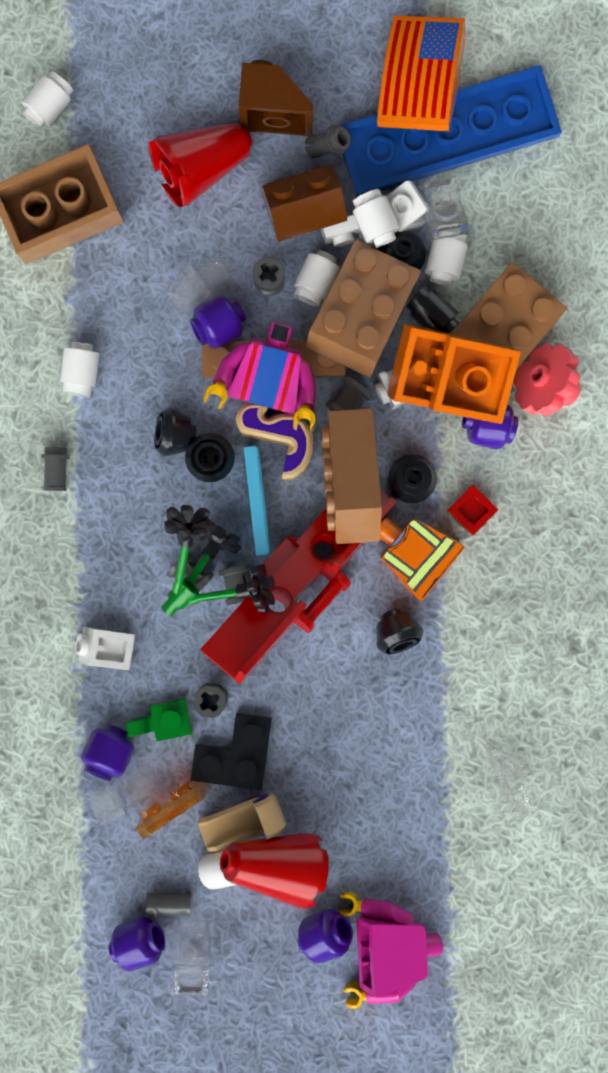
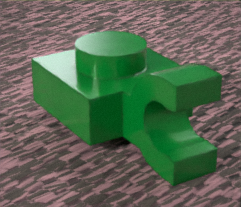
[126,698,192,742]

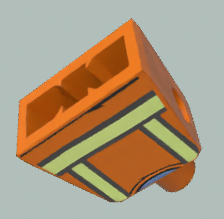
[380,516,465,602]

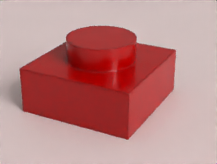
[447,485,498,536]

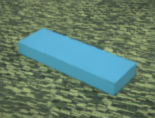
[243,446,271,557]

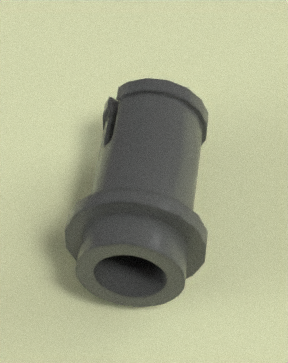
[305,125,350,158]
[41,447,70,491]
[146,889,191,919]

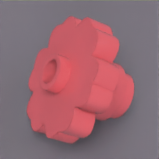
[514,343,581,416]

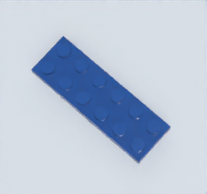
[339,65,562,198]

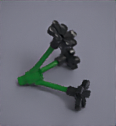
[161,505,275,616]

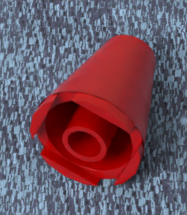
[148,122,253,208]
[219,833,329,909]

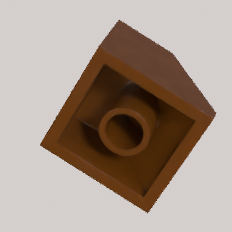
[239,60,313,136]
[260,164,348,242]

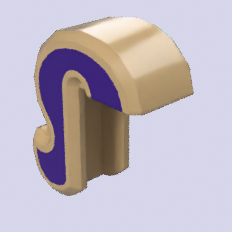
[236,403,313,481]
[197,792,286,853]

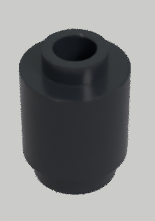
[406,285,459,334]

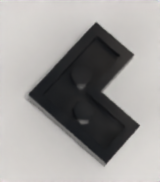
[190,712,272,790]

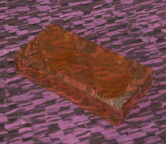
[135,781,207,840]

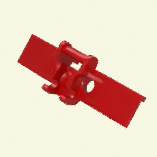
[200,489,398,684]

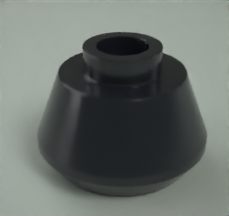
[378,230,426,270]
[154,407,197,457]
[185,433,235,482]
[388,455,437,503]
[376,609,424,655]

